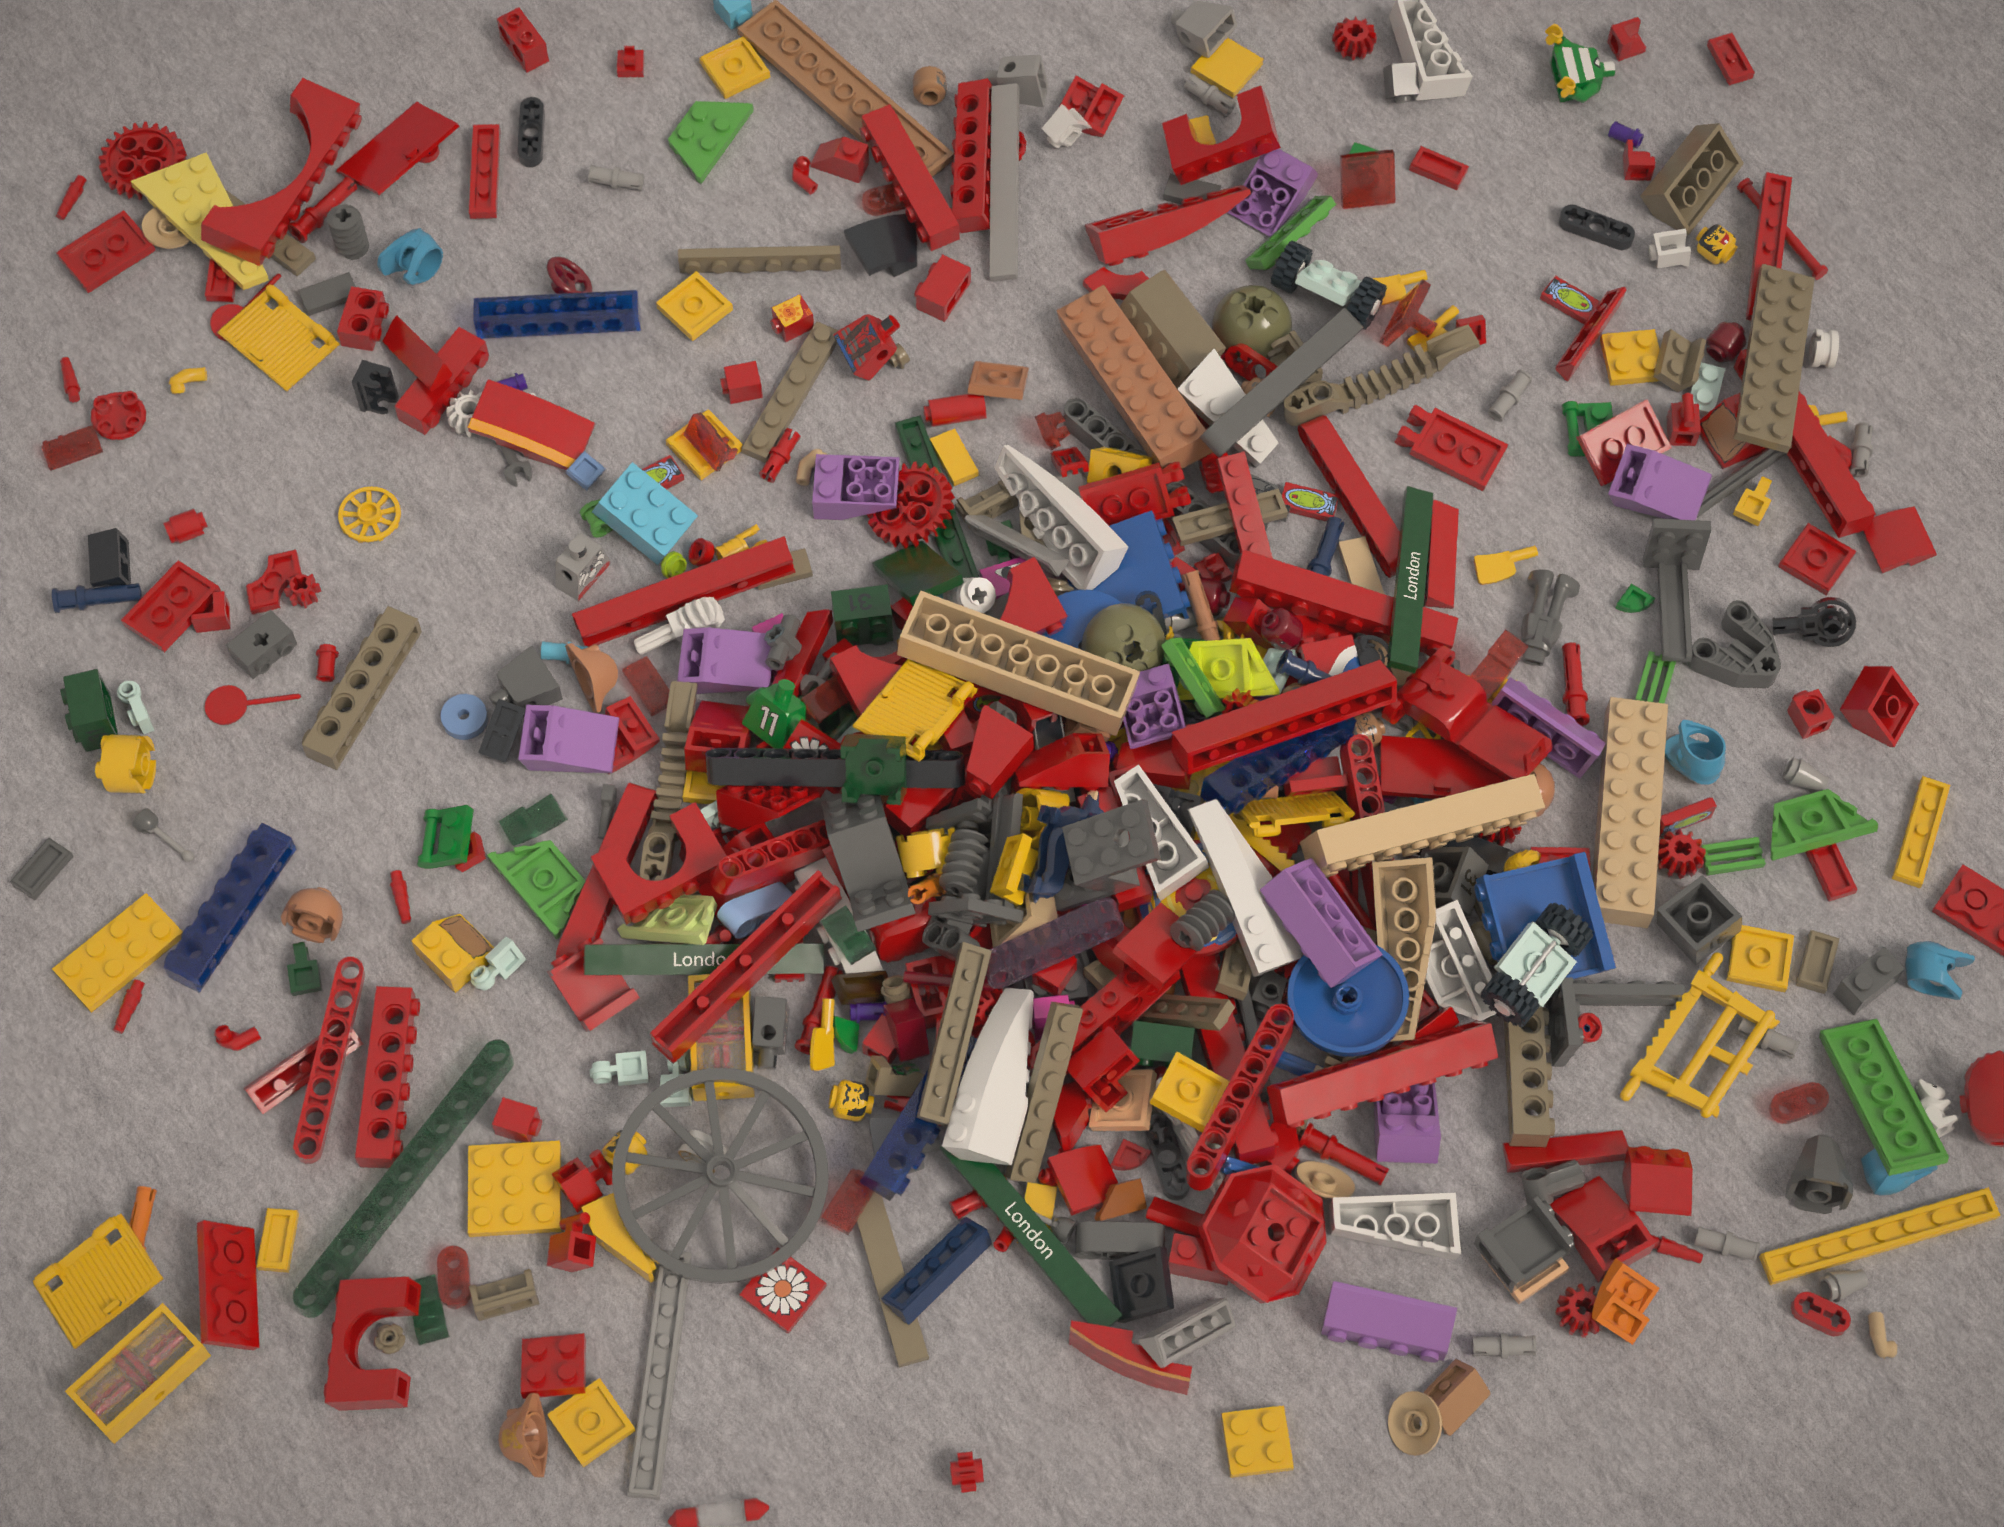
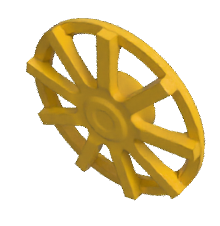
[338,486,401,543]

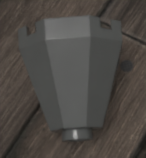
[1785,1135,1853,1214]

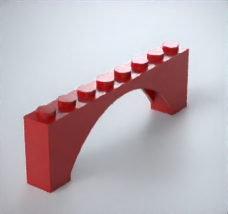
[201,78,362,266]
[829,557,1068,718]

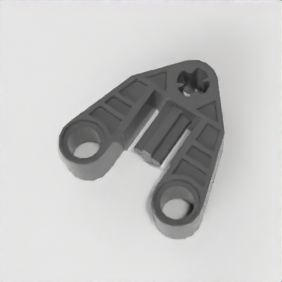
[1687,600,1781,689]

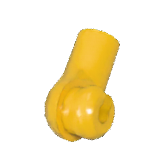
[168,367,207,394]

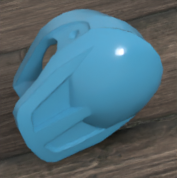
[377,228,443,285]
[1665,720,1726,785]
[1905,941,1975,1000]
[1861,1149,1938,1196]

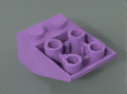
[1227,149,1319,237]
[1608,444,1712,520]
[812,454,900,520]
[677,627,772,694]
[1123,663,1186,749]
[518,705,619,773]
[1374,1083,1441,1164]

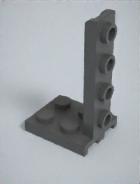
[1643,518,1711,662]
[926,701,1017,845]
[928,793,1023,927]
[1545,977,1685,1067]

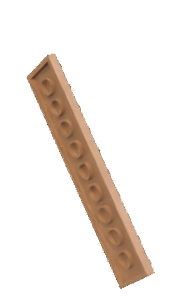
[737,0,954,177]

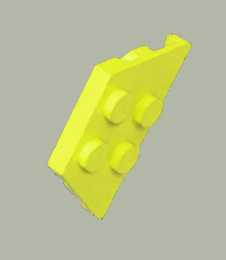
[1177,638,1280,700]

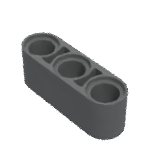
[1075,1221,1165,1260]

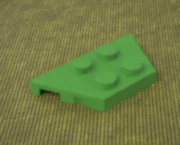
[668,101,754,184]
[1770,789,1878,861]
[487,840,585,940]

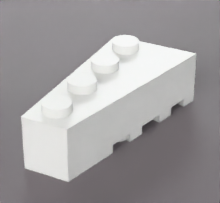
[1389,0,1473,101]
[1177,349,1278,467]
[794,857,884,974]

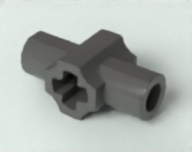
[764,614,802,670]

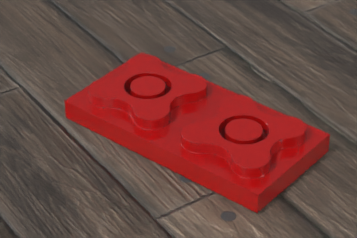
[1932,864,2004,956]
[197,1220,260,1351]

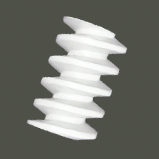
[943,577,996,613]

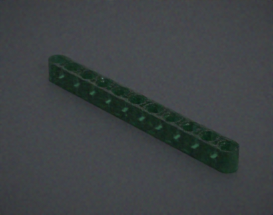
[293,1039,514,1318]

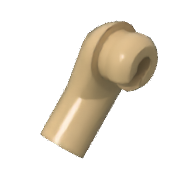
[796,449,828,486]
[1868,1312,1897,1359]

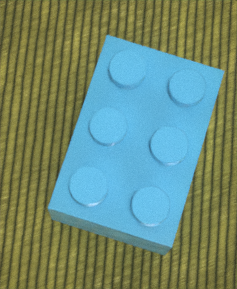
[592,462,698,565]

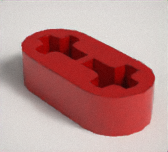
[1791,1291,1851,1337]

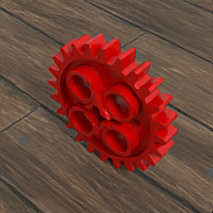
[98,122,187,200]
[867,462,955,549]

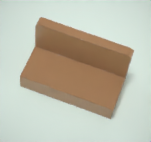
[1423,1359,1491,1436]

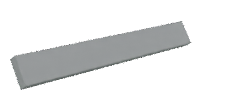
[989,83,1019,281]
[627,1250,692,1500]

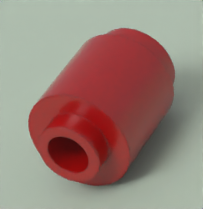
[163,508,208,544]

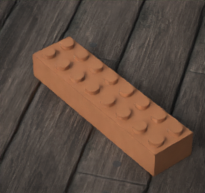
[1056,285,1212,470]

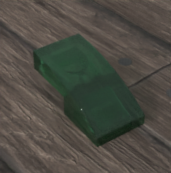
[498,794,568,846]
[821,905,876,965]
[412,1274,450,1345]

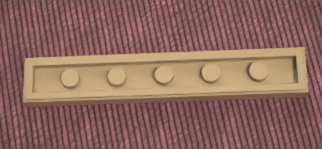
[1337,536,1411,690]

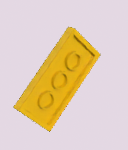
[52,893,185,1013]

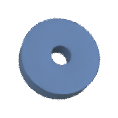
[441,694,488,740]

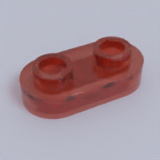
[862,183,906,216]
[1769,1082,1829,1124]
[437,1246,471,1309]

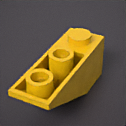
[581,1193,657,1283]

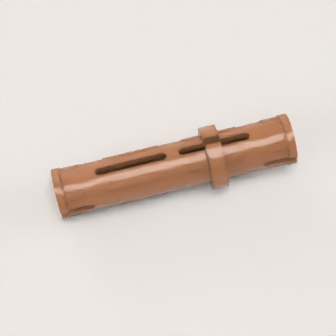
[1181,570,1220,640]

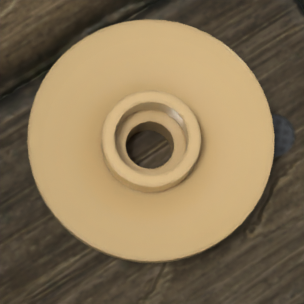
[142,207,190,249]
[1296,1161,1355,1199]
[1388,1391,1442,1456]

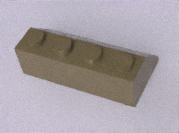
[1640,123,1744,235]
[1120,270,1226,389]

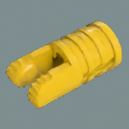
[714,524,767,560]

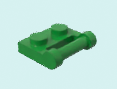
[1562,401,1613,457]
[417,805,474,869]

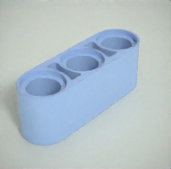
[717,882,793,939]

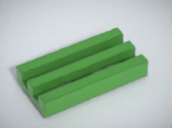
[1635,651,1676,704]
[1701,837,1766,876]

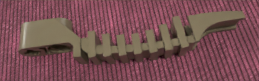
[1284,324,1480,426]
[640,681,698,881]

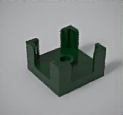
[841,734,907,805]

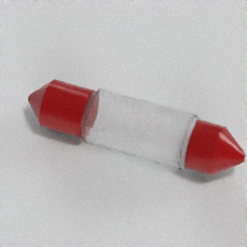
[668,1498,769,1527]

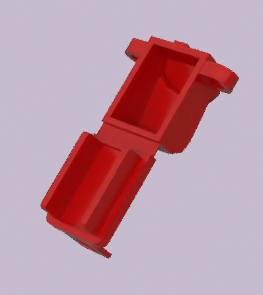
[1381,646,1552,781]

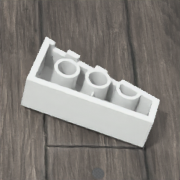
[1114,764,1209,901]
[1328,1193,1461,1260]

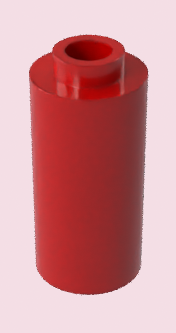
[923,394,987,427]

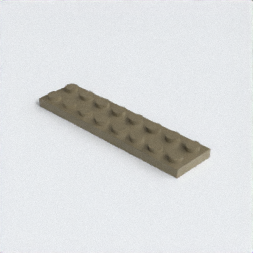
[1733,264,1815,453]

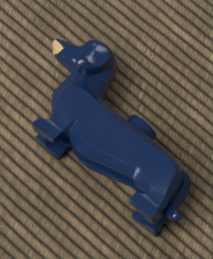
[1017,790,1104,904]

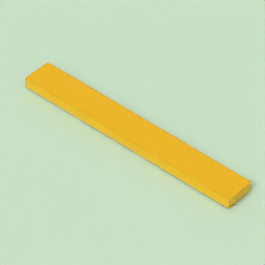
[1759,1187,2001,1285]

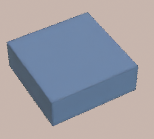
[566,451,606,491]

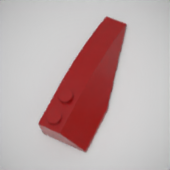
[1085,185,1251,266]

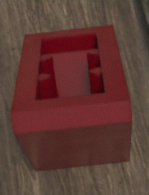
[883,998,930,1063]

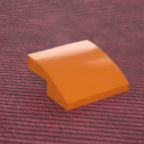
[1592,1258,1660,1345]

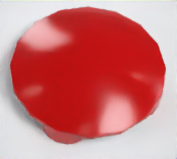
[91,391,146,440]

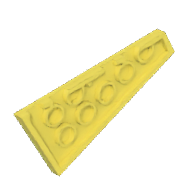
[131,153,269,290]

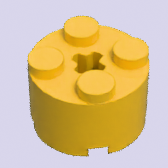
[95,735,156,794]
[1016,788,1070,849]
[896,827,955,878]

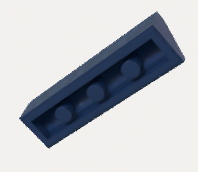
[881,1217,992,1325]

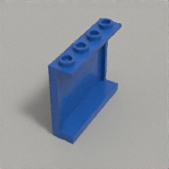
[1067,510,1191,619]
[1474,852,1616,979]

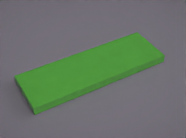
[1819,1019,1949,1176]

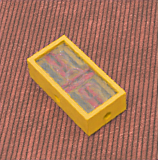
[688,974,755,1101]
[65,1303,211,1444]

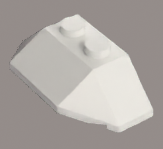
[1426,900,1496,1021]

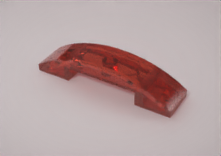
[1469,629,1529,702]

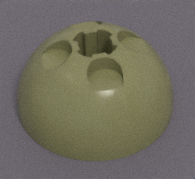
[1212,285,1292,358]
[1081,603,1166,672]

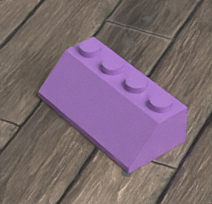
[1491,677,1606,779]
[1260,858,1383,988]
[1321,1281,1457,1363]

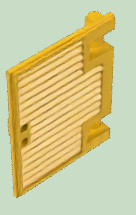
[217,284,340,392]
[852,659,977,762]
[1232,791,1355,838]
[33,1213,164,1349]

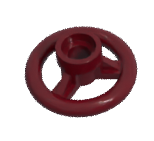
[546,256,593,299]

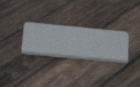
[964,515,1069,576]
[1138,1297,1236,1368]

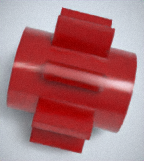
[284,572,321,609]
[1222,688,1259,714]
[950,1451,984,1493]

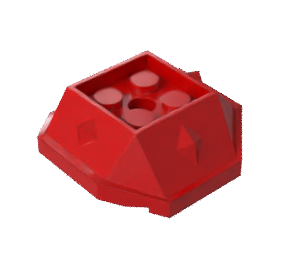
[1197,1164,1327,1304]

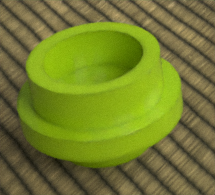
[661,551,687,578]

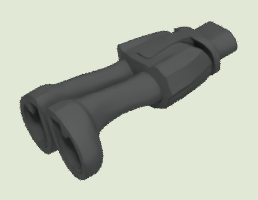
[1521,570,1580,666]

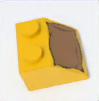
[411,914,494,993]

